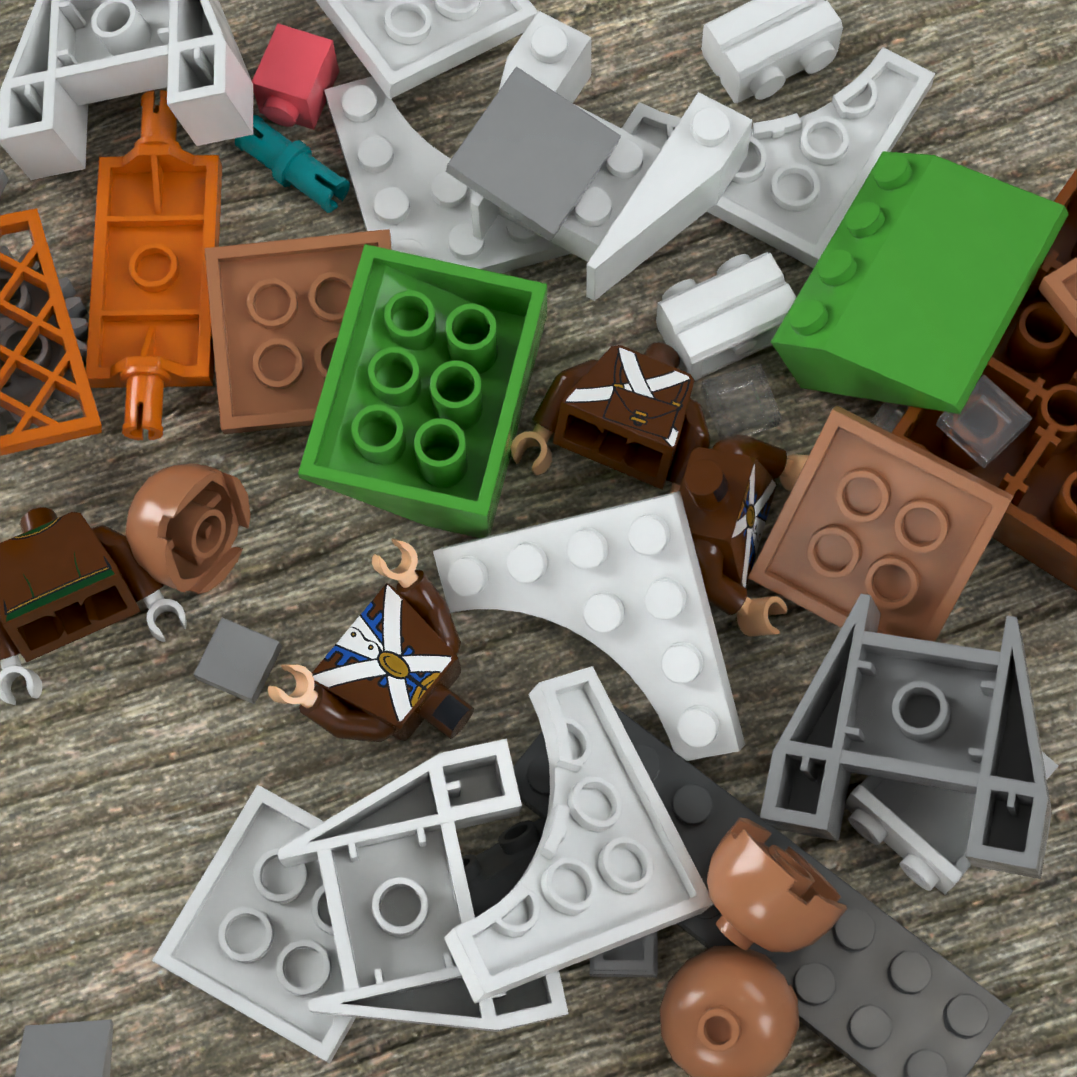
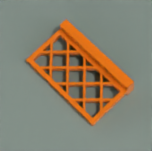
[0,208,102,456]

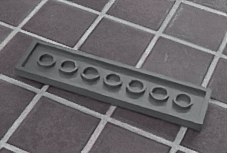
[513,704,1013,1077]

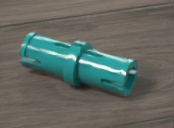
[234,115,350,213]

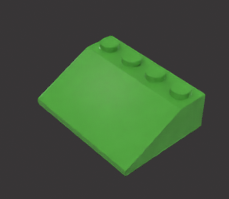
[771,151,1069,414]
[298,244,547,538]

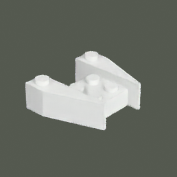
[0,0,253,180]
[470,11,752,301]
[277,739,569,1032]

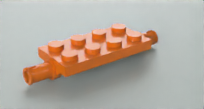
[86,90,222,441]

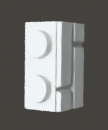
[701,0,843,104]
[656,252,797,381]

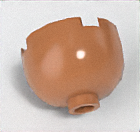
[126,463,251,594]
[707,817,847,952]
[660,945,799,1077]

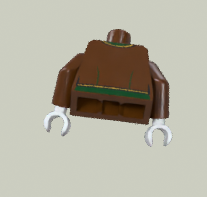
[0,507,187,705]

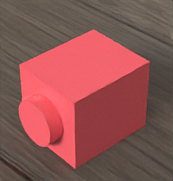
[252,24,339,130]

